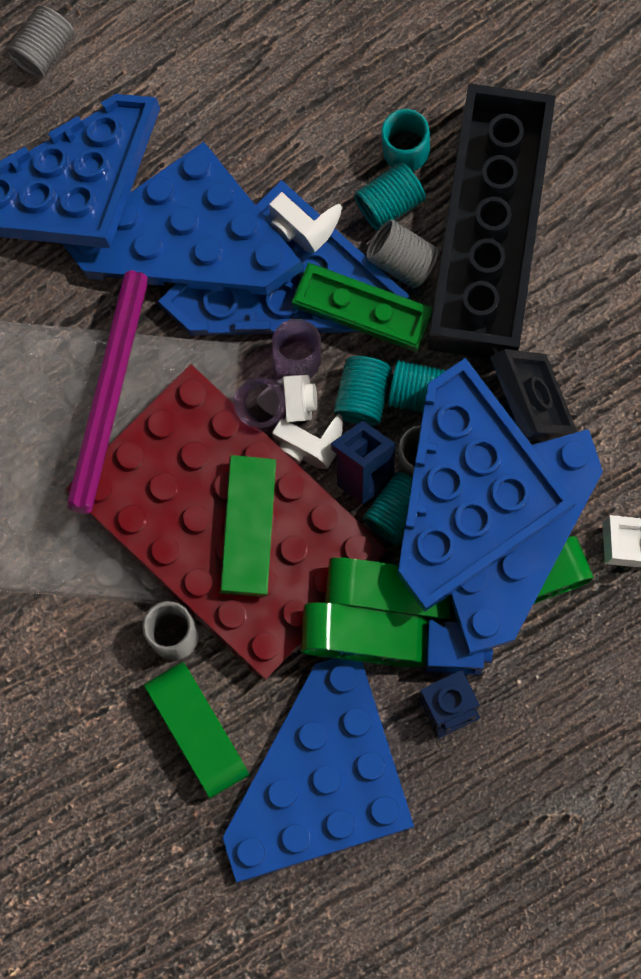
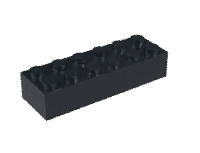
[428,83,556,359]

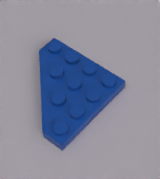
[0,94,160,248]
[62,142,304,295]
[158,180,409,336]
[397,358,576,612]
[449,429,603,656]
[223,658,414,884]

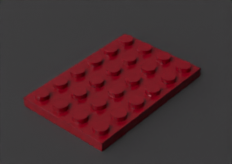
[64,364,388,682]

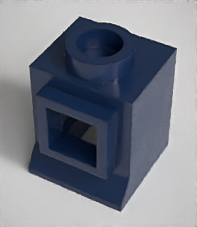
[419,670,480,739]

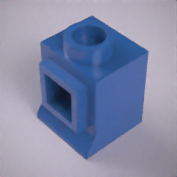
[426,620,493,675]

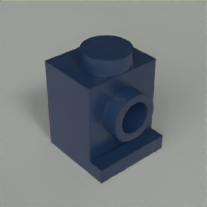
[330,420,395,504]

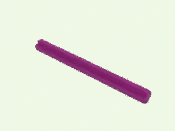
[67,270,148,514]

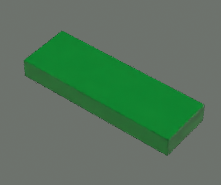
[292,263,433,352]
[219,455,276,597]

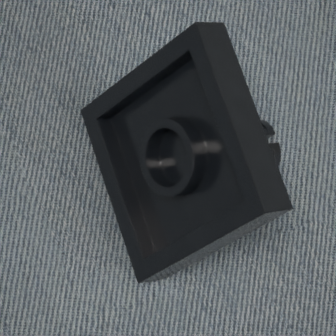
[490,349,577,441]

